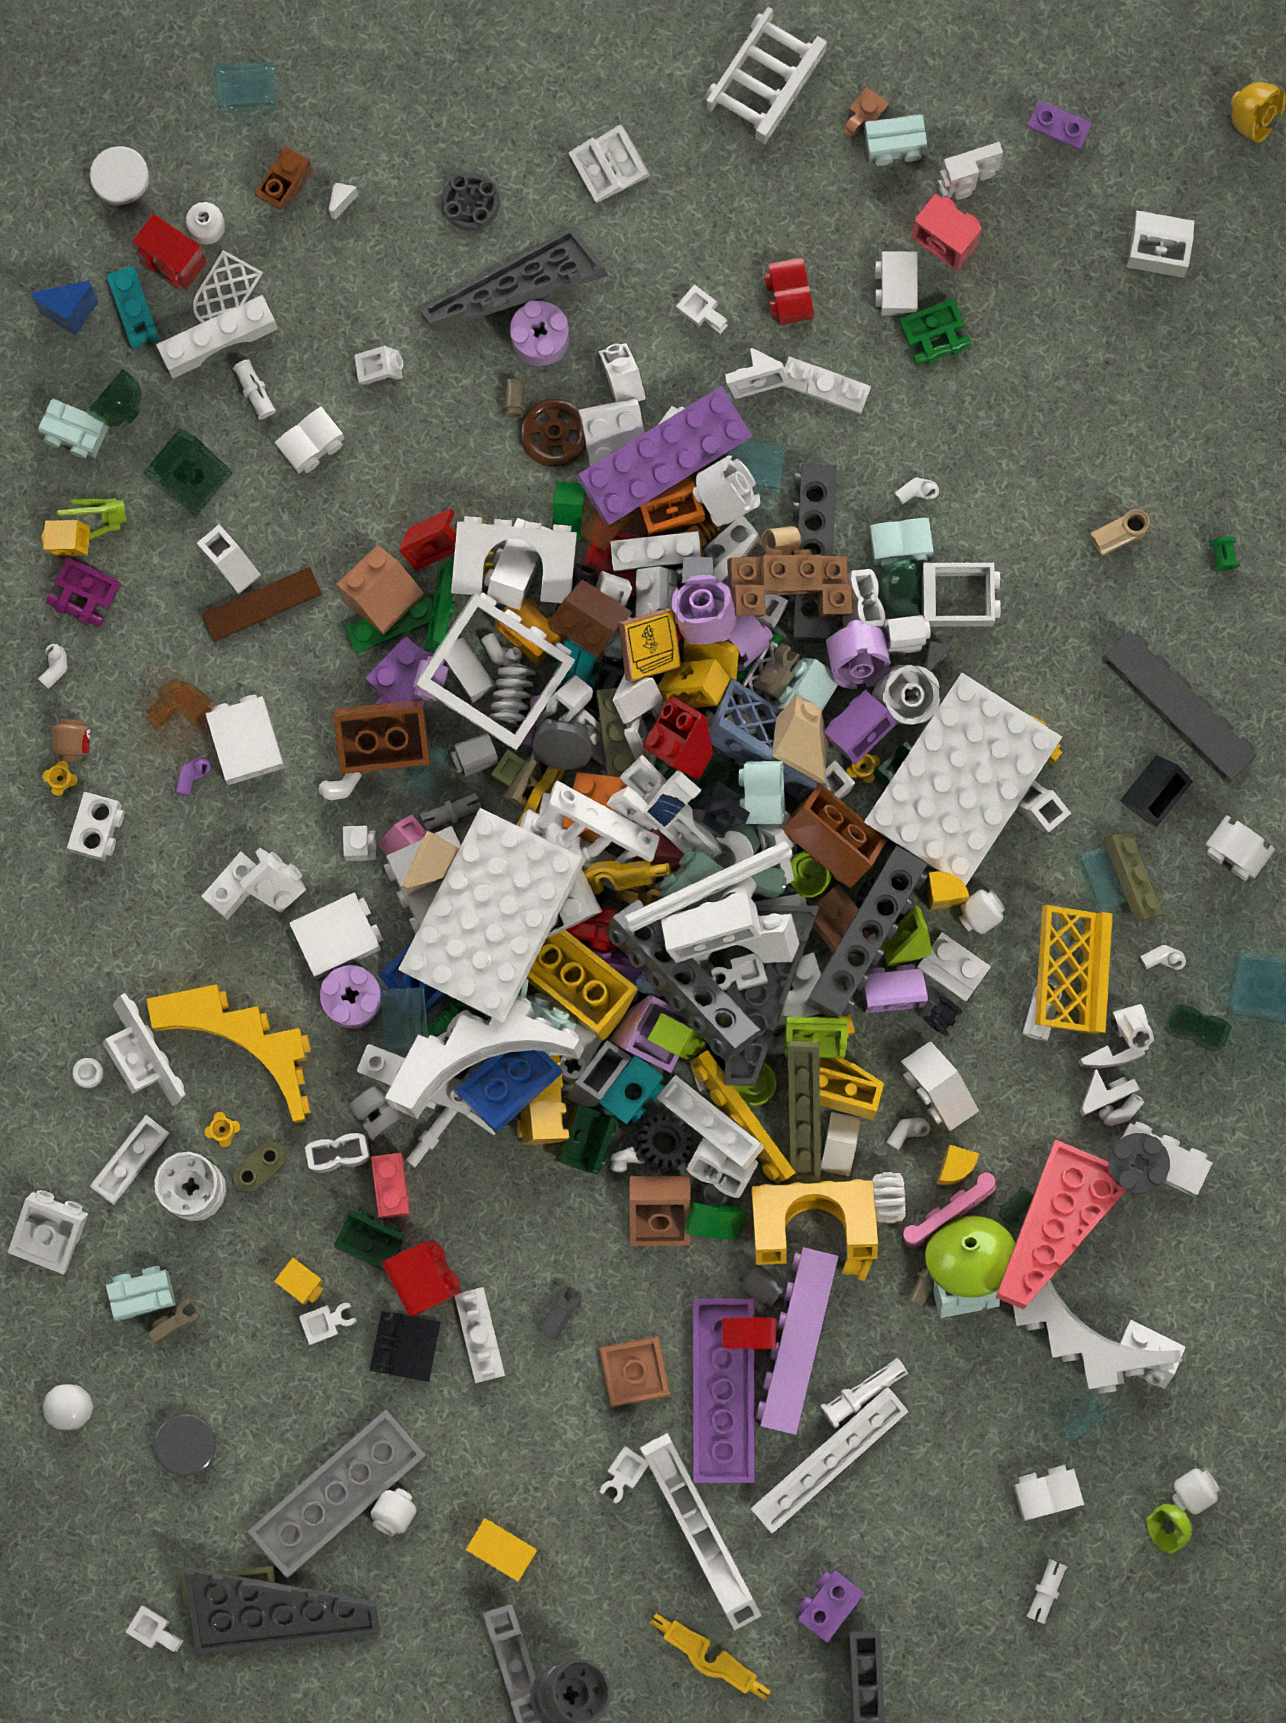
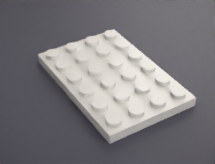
[864,673,1062,886]
[398,808,586,1023]

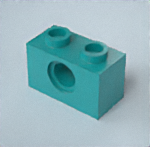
[598,1055,665,1126]

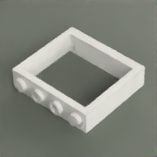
[414,592,575,750]

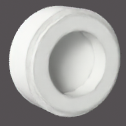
[72,1058,103,1088]

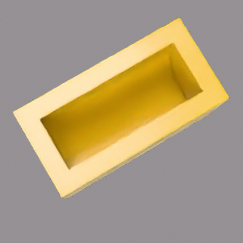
[925,871,969,910]
[936,1145,979,1186]
[466,1518,537,1582]

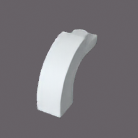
[1016,780,1071,833]

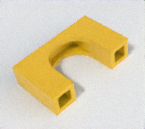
[752,1179,878,1265]

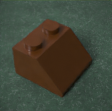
[548,579,632,662]

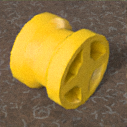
[841,1258,873,1282]

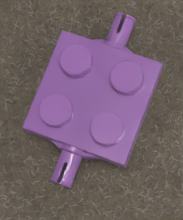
[365,636,449,704]

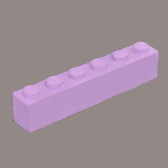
[756,1247,839,1435]

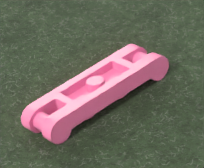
[903,1173,996,1249]

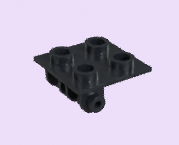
[369,1311,441,1382]

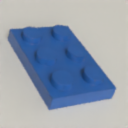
[455,1050,563,1133]

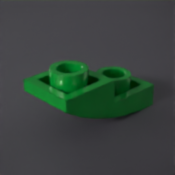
[684,1202,748,1239]

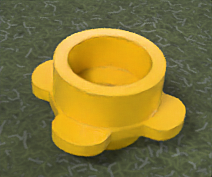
[846,754,880,783]
[42,761,78,796]
[205,1112,240,1147]

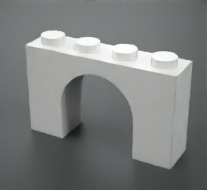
[451,516,577,603]

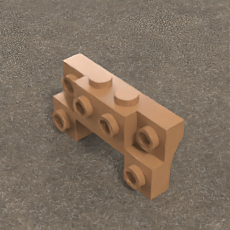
[727,550,852,617]

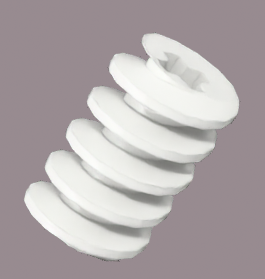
[489,662,536,727]

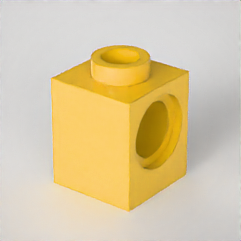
[41,520,90,556]
[274,1258,324,1305]

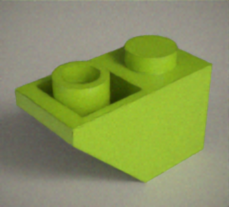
[647,1013,705,1061]

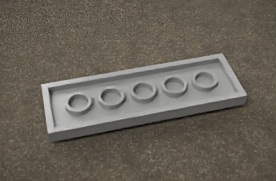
[247,1409,426,1578]

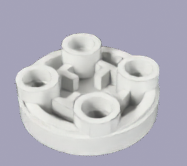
[90,146,149,206]

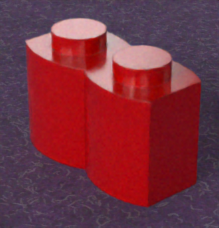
[764,258,814,325]

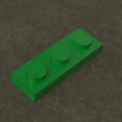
[424,560,455,653]
[345,592,432,654]

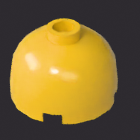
[1231,82,1286,142]

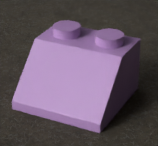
[862,965,928,1013]

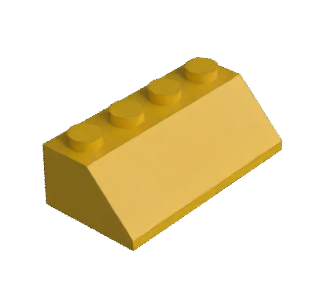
[526,930,638,1042]

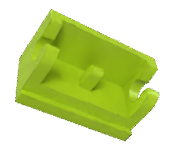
[785,1017,847,1058]

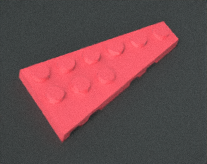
[995,1139,1126,1310]

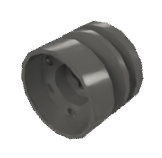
[531,1659,611,1723]

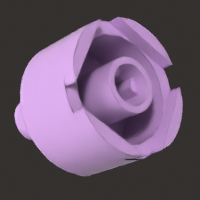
[510,300,569,367]
[671,575,737,644]
[726,615,773,671]
[826,620,891,689]
[320,965,383,1029]

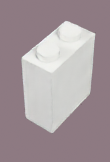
[206,695,285,785]
[290,892,383,980]

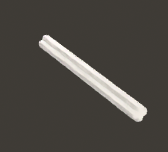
[624,842,793,931]

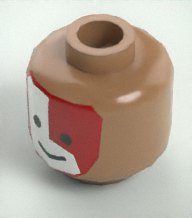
[51,719,90,762]

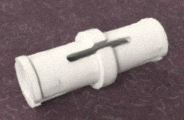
[233,359,276,420]
[1027,1559,1067,1624]

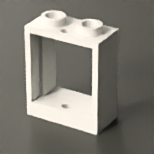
[922,563,1001,627]

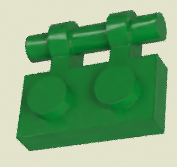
[899,298,971,366]

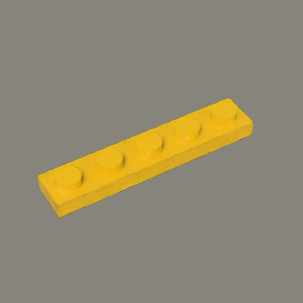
[689,1050,796,1184]

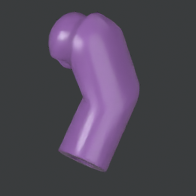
[175,758,211,796]

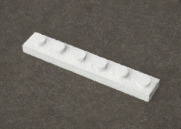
[751,1387,909,1533]

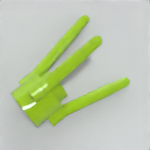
[57,498,127,540]

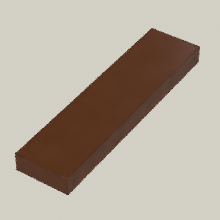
[202,567,322,642]

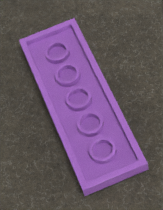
[576,386,752,527]
[693,1299,754,1483]

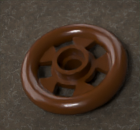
[519,399,586,467]

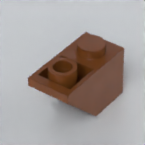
[255,146,313,210]

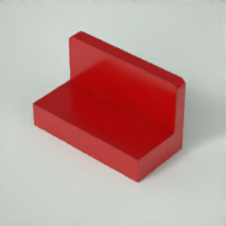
[399,508,456,571]

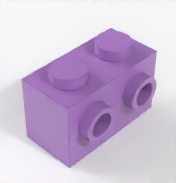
[823,690,897,765]
[796,1570,864,1643]

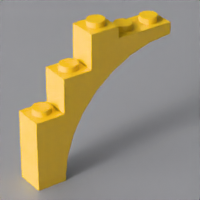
[146,984,311,1124]

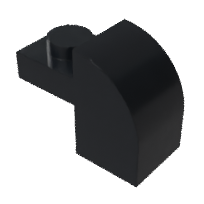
[692,782,750,838]

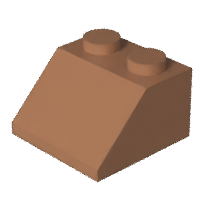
[336,545,425,635]
[629,1176,690,1246]

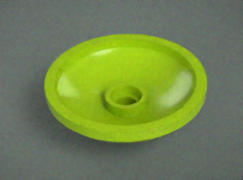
[926,1215,1015,1298]

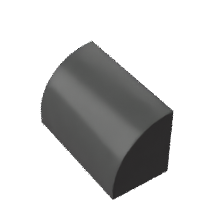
[567,1040,632,1107]

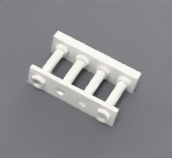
[705,7,827,144]
[520,781,660,891]

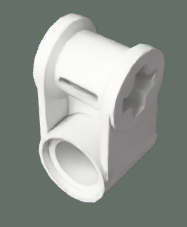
[560,1022,602,1083]

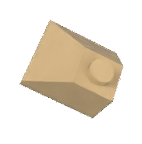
[772,696,828,784]
[402,831,459,894]

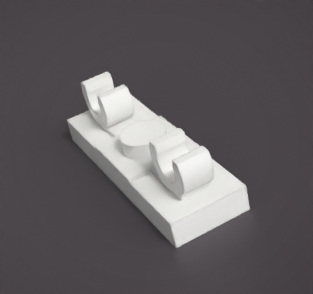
[783,357,871,415]
[455,1287,505,1383]

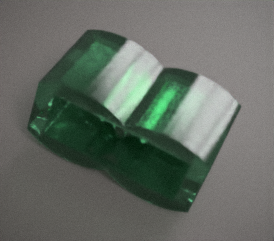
[1164,1004,1232,1051]

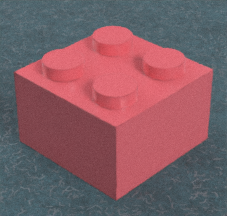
[911,193,982,271]

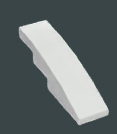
[620,755,723,859]

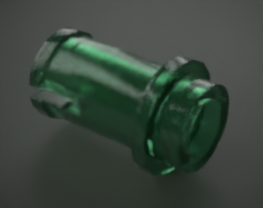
[998,1186,1033,1225]

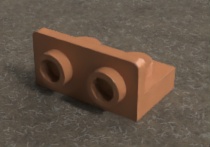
[812,885,874,953]

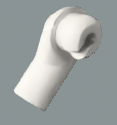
[481,633,522,665]
[38,644,67,689]
[318,772,362,800]
[1099,1093,1144,1126]
[610,1147,645,1173]

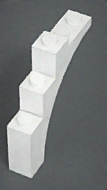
[385,995,584,1119]
[1013,1280,1182,1394]
[640,1433,762,1631]

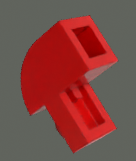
[723,1317,776,1350]

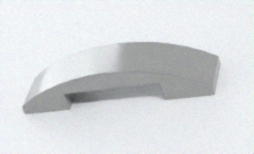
[483,1603,541,1723]

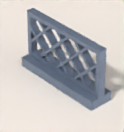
[708,678,818,801]

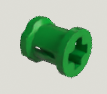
[1209,536,1240,572]

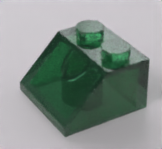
[143,429,233,517]

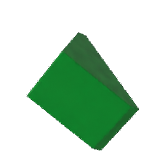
[552,481,585,541]

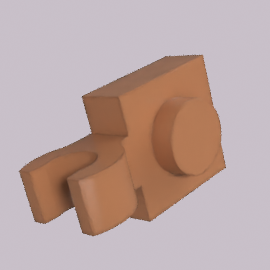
[843,87,890,139]

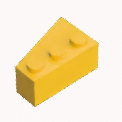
[517,1055,569,1145]
[786,1058,884,1120]

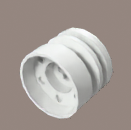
[154,1152,226,1221]

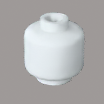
[186,202,225,245]
[959,890,1005,934]
[1172,1469,1220,1514]
[371,1488,416,1536]

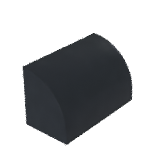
[1120,755,1193,827]

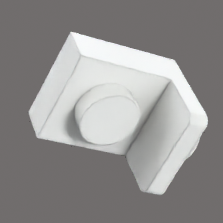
[354,346,403,385]

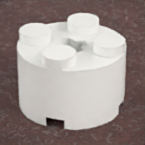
[693,456,760,526]
[872,665,940,725]
[1205,815,1275,881]

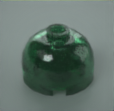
[86,369,142,427]
[877,558,922,617]

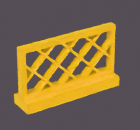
[1035,905,1113,1034]

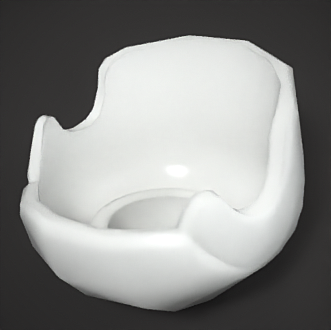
[42,1384,93,1430]

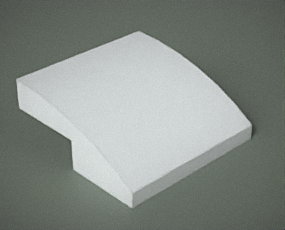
[569,125,650,203]

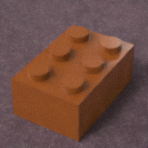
[333,699,431,774]
[782,783,887,888]

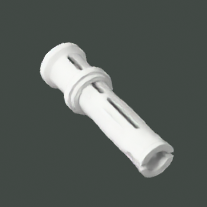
[820,1358,908,1429]

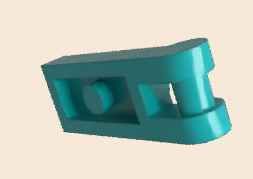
[106,265,160,350]

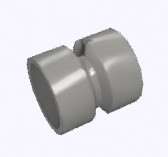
[348,1084,404,1141]

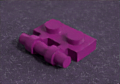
[46,557,122,628]

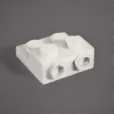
[937,142,1003,200]
[8,1190,88,1275]

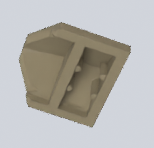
[503,752,544,812]

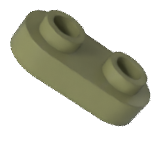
[233,1141,286,1193]

